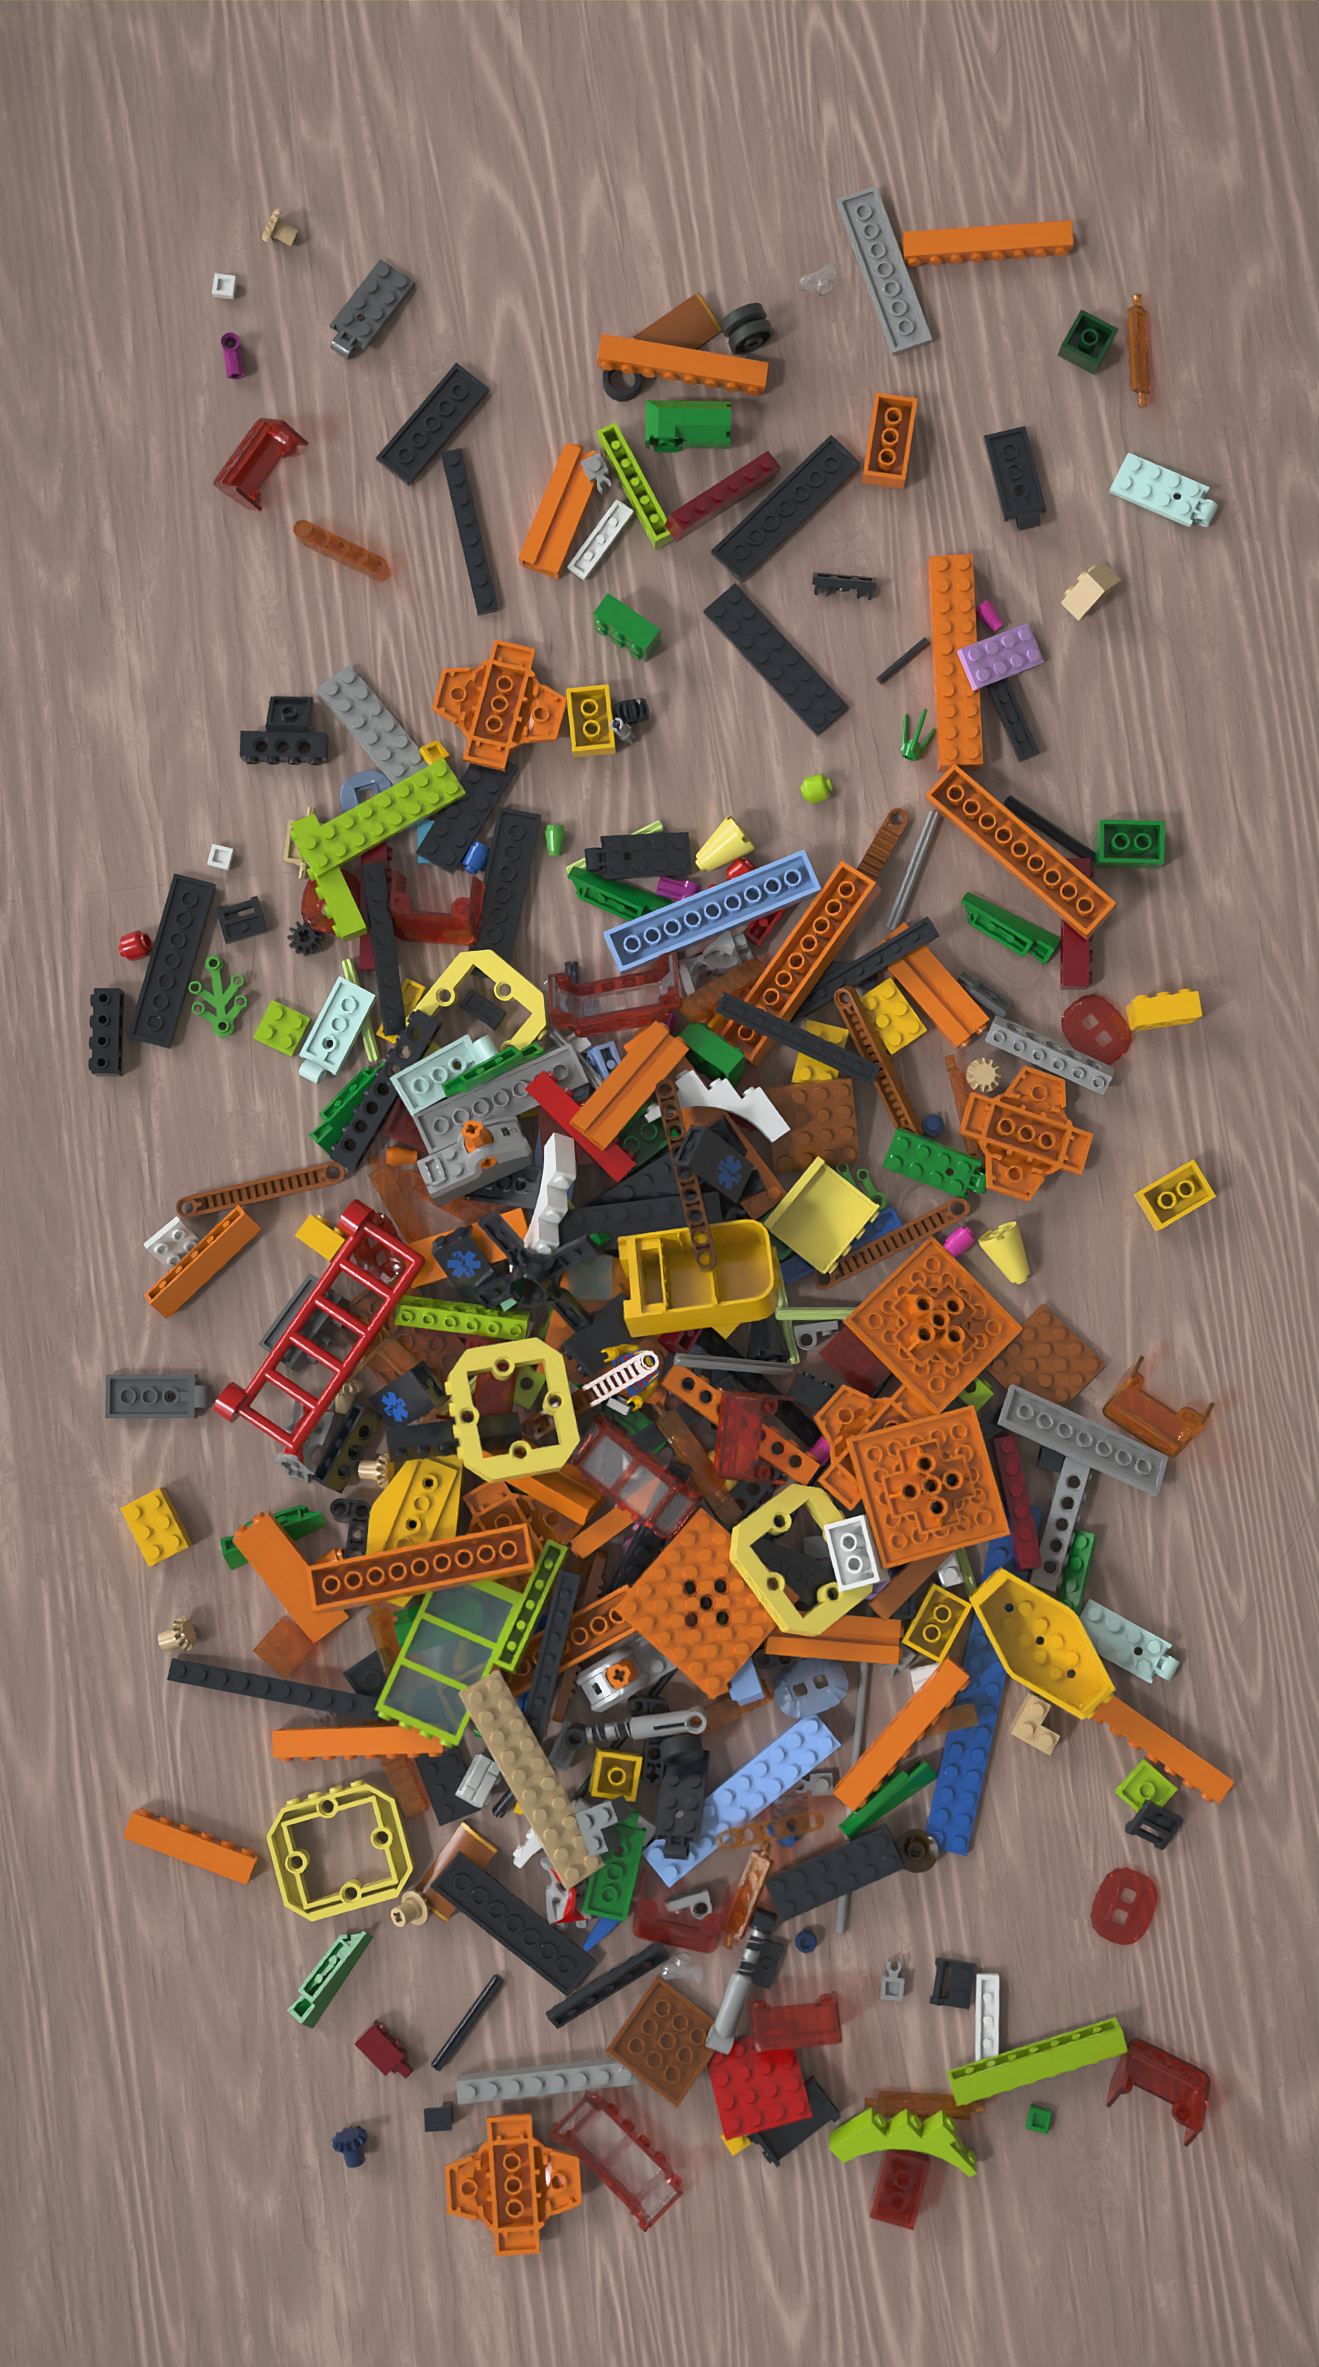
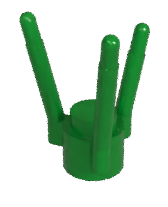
[899,708,936,761]

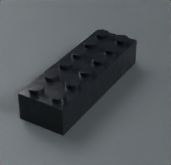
[764,1823,905,1923]

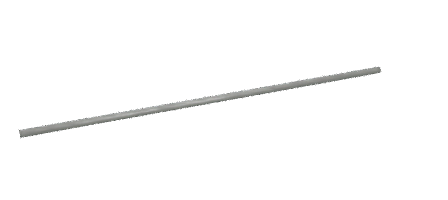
[836,1599,874,1933]

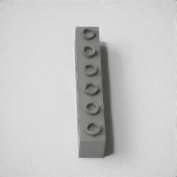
[985,1014,1115,1095]
[1027,1456,1093,1592]

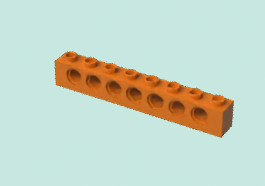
[660,1363,820,1486]

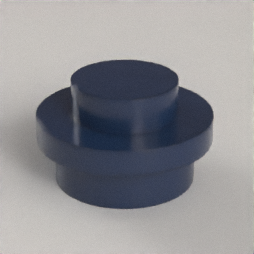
[922,1114,944,1136]
[795,1930,817,1953]

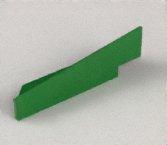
[567,867,672,921]
[961,892,1061,965]
[441,1042,545,1098]
[309,1062,395,1156]
[220,1505,326,1570]
[838,1758,937,1838]
[287,1931,373,2029]

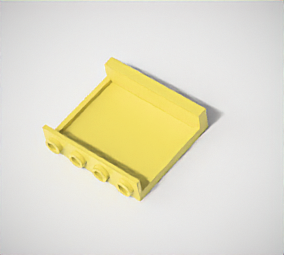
[763,1156,880,1275]

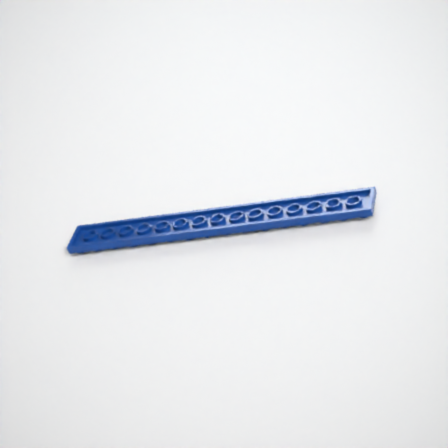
[925,1499,1042,1856]

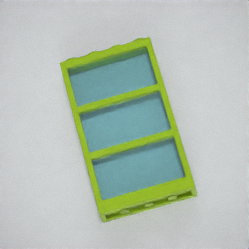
[375,1580,523,1748]

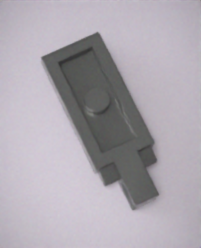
[957,972,1014,1018]

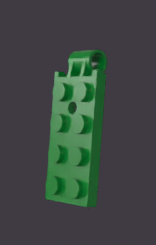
[882,1127,987,1200]
[582,1809,647,1922]

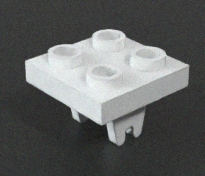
[143,1216,201,1270]

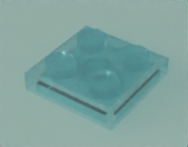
[567,1256,612,1300]

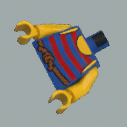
[601,1344,667,1411]

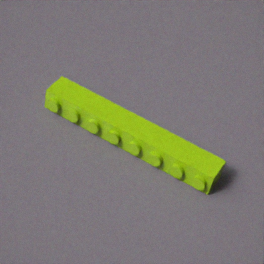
[946,2017,1128,2106]

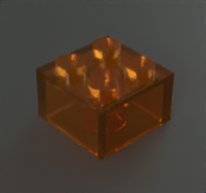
[253,1615,318,1680]

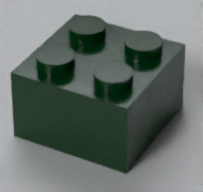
[1057,309,1118,375]

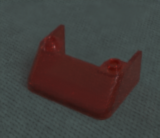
[213,418,308,512]
[389,870,485,947]
[436,1331,518,1420]
[713,1390,795,1485]
[632,1869,731,1953]
[748,1991,843,2052]
[1106,2037,1211,2147]

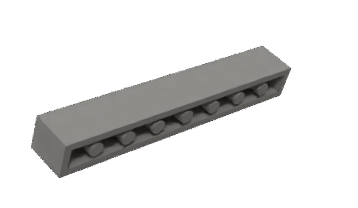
[457,2057,638,2104]

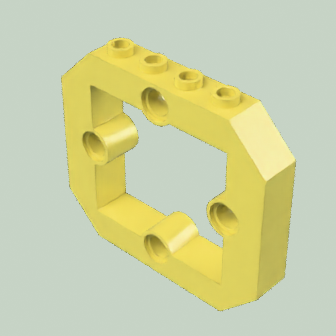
[406,950,549,1069]
[444,1337,580,1484]
[729,1483,873,1637]
[266,1779,415,1921]

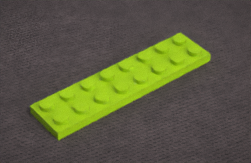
[295,758,466,879]

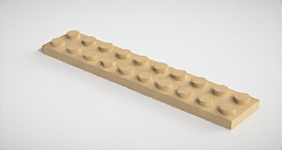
[458,1670,605,1890]

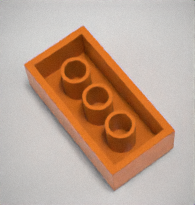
[861,392,918,489]

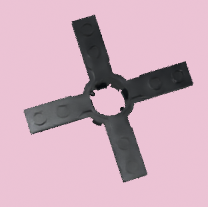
[473,1211,602,1333]

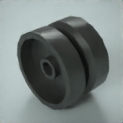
[720,303,774,355]

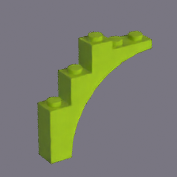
[829,2107,977,2178]

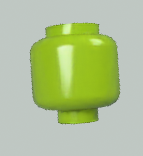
[800,773,833,804]

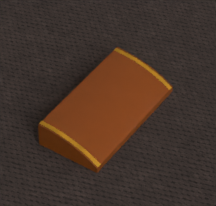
[631,292,723,379]
[415,1821,499,1923]

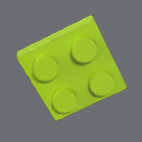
[253,1000,312,1058]
[1114,1758,1178,1812]

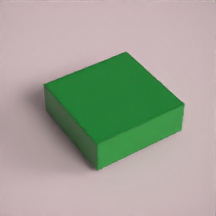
[1025,2105,1053,2134]

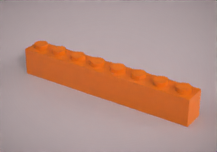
[901,220,1074,267]
[596,333,768,396]
[833,1655,969,1811]
[1091,1696,1234,1804]
[272,1723,449,1762]

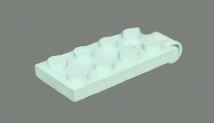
[1109,453,1218,527]
[299,976,378,1084]
[390,1034,499,1116]
[1079,1599,1180,1684]

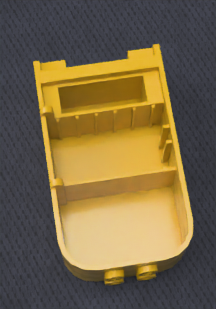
[617,1220,782,1337]

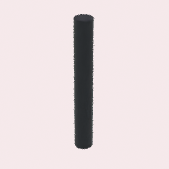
[876,637,930,685]

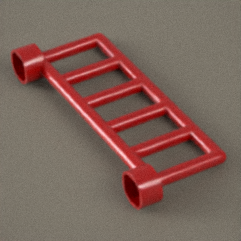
[213,1199,426,1452]

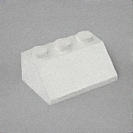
[824,1515,890,1592]

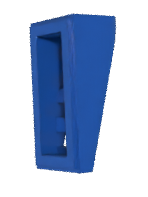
[583,1916,620,1952]

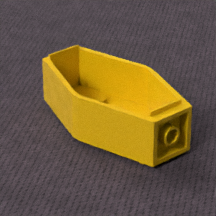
[366,1454,466,1608]
[968,1566,1115,1720]

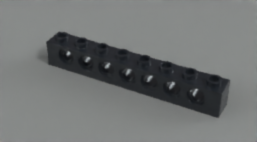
[330,1009,443,1171]

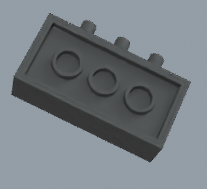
[258,1273,350,1373]

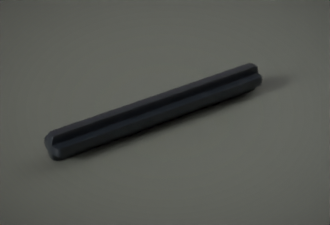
[1003,795,1096,863]
[431,1974,504,2072]

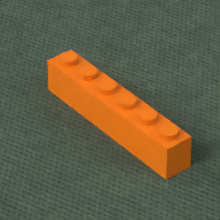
[144,1205,262,1319]
[123,1808,259,1885]

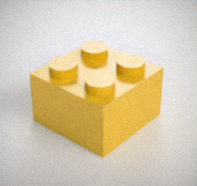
[294,1214,348,1262]
[589,1747,642,1802]

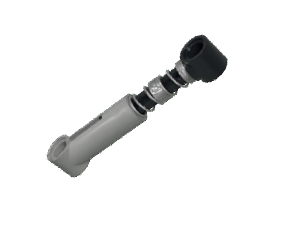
[564,1706,708,1750]
[706,1906,778,2054]

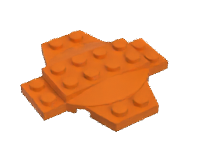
[432,639,567,771]
[958,1066,1094,1203]
[813,1384,934,1510]
[462,1481,582,1597]
[445,2113,582,2256]

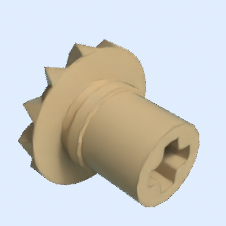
[262,209,299,247]
[966,1058,1002,1093]
[328,1378,363,1414]
[358,1453,396,1488]
[158,1616,198,1651]
[391,1889,430,1927]

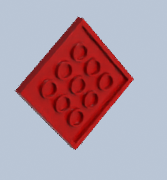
[707,2025,813,2141]

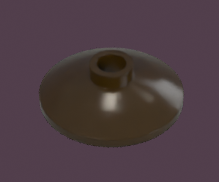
[895,1829,939,1873]

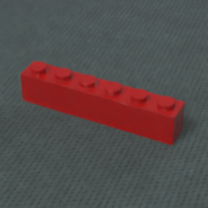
[525,1070,637,1183]

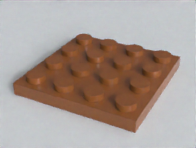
[764,1077,860,1173]
[984,1304,1106,1408]
[605,1976,716,2108]

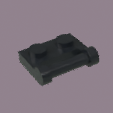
[216,896,268,945]
[1125,1799,1184,1850]
[929,1957,975,2010]

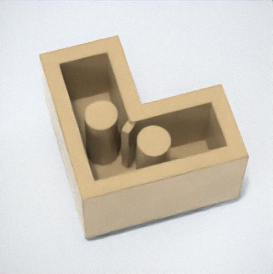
[1061,562,1121,621]
[1008,1692,1060,1756]

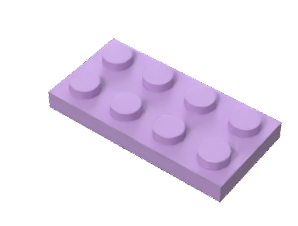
[957,623,1044,691]

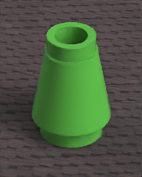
[545,825,566,856]

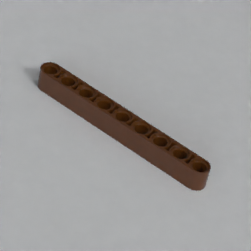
[655,1079,717,1272]

